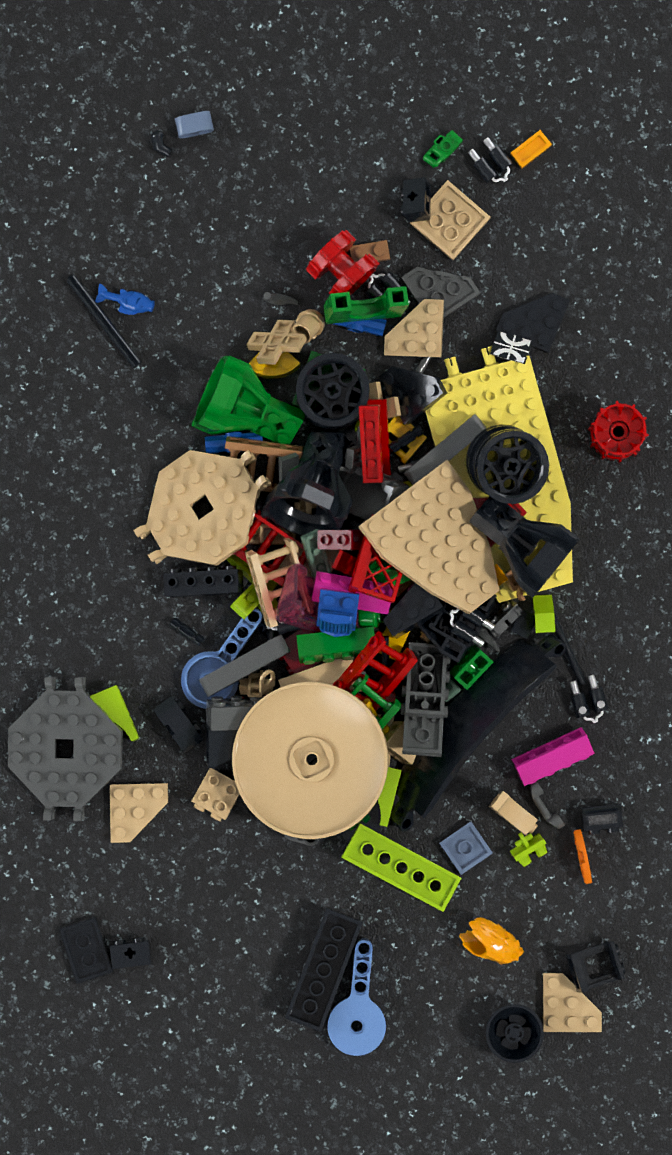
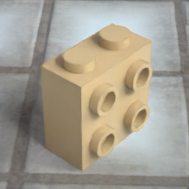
[192,768,240,821]

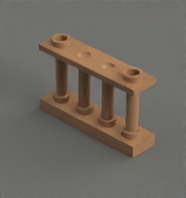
[225,436,303,492]

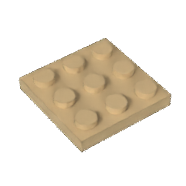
[410,180,491,260]

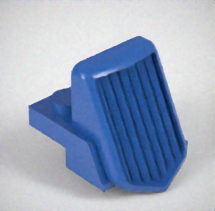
[316,589,360,637]

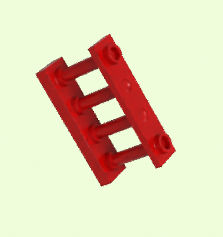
[359,399,391,483]
[234,510,307,587]
[333,631,418,711]

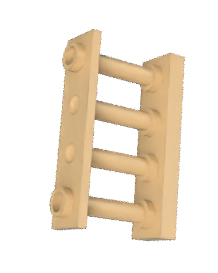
[245,538,314,628]

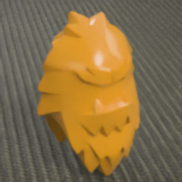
[459,917,524,964]

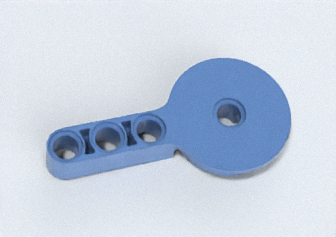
[181,608,263,709]
[328,938,386,1056]

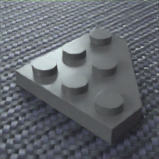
[401,267,480,318]

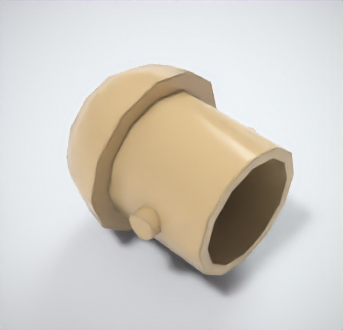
[291,309,325,344]

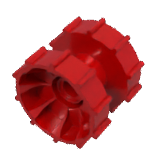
[305,230,380,296]
[588,401,649,463]

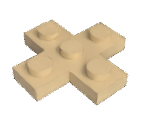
[247,320,307,365]

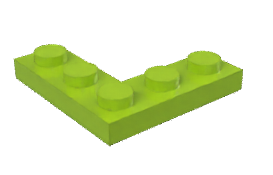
[226,551,279,619]

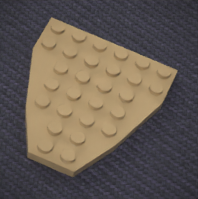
[358,460,500,614]

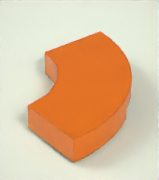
[574,829,592,884]

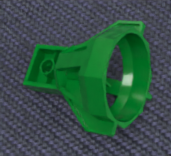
[192,356,305,445]

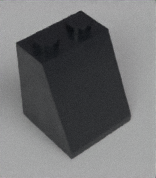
[206,722,238,768]

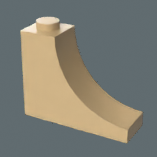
[488,791,538,835]

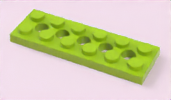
[341,823,461,912]

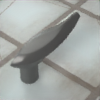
[262,292,298,305]
[479,626,500,652]

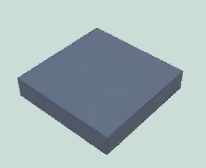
[439,821,493,875]

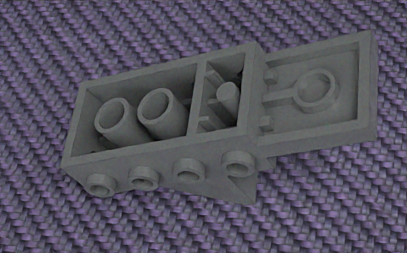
[401,642,450,757]

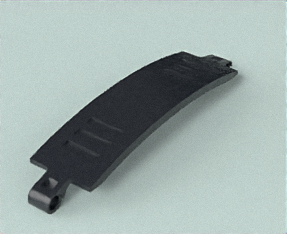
[390,634,566,832]

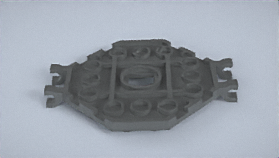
[8,677,123,821]

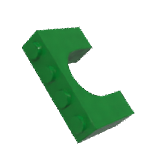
[323,286,409,324]

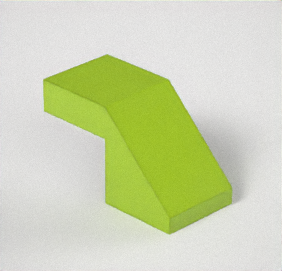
[533,595,555,633]

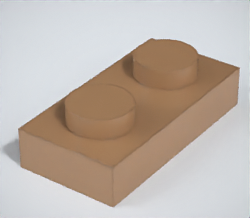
[350,240,390,262]

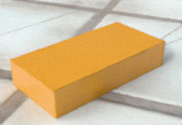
[510,130,552,169]

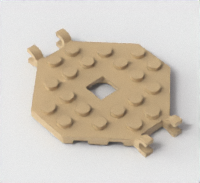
[133,450,272,566]

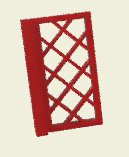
[348,514,403,603]

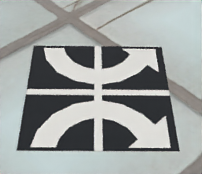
[490,330,533,364]

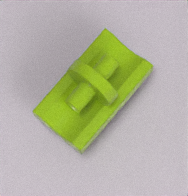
[510,832,547,867]

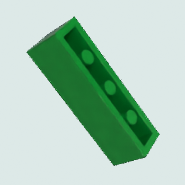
[297,627,377,665]

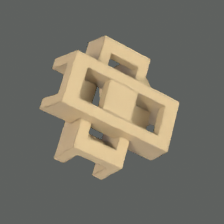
[239,669,275,697]

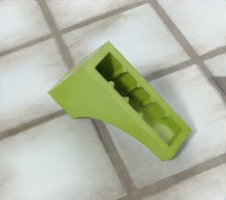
[90,685,140,742]
[378,767,402,827]

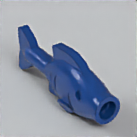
[95,284,155,315]

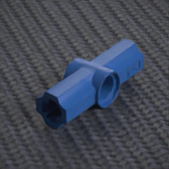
[333,319,386,336]
[205,432,263,454]

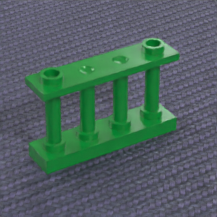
[350,674,402,729]

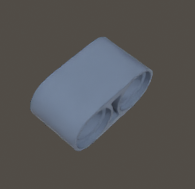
[175,111,214,138]

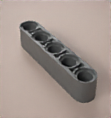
[403,414,487,485]
[199,634,291,697]

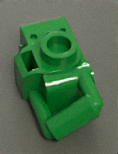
[423,130,463,168]

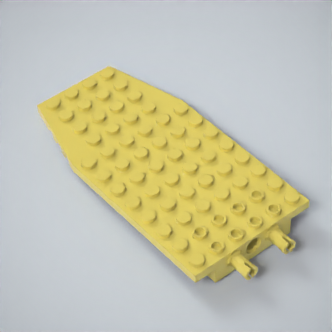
[425,346,573,603]

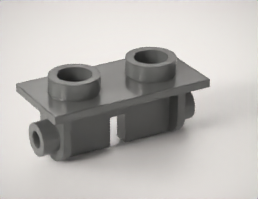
[485,600,523,637]

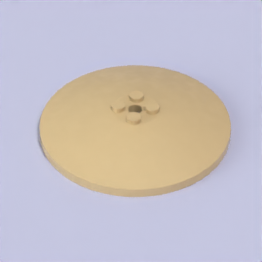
[232,682,388,839]

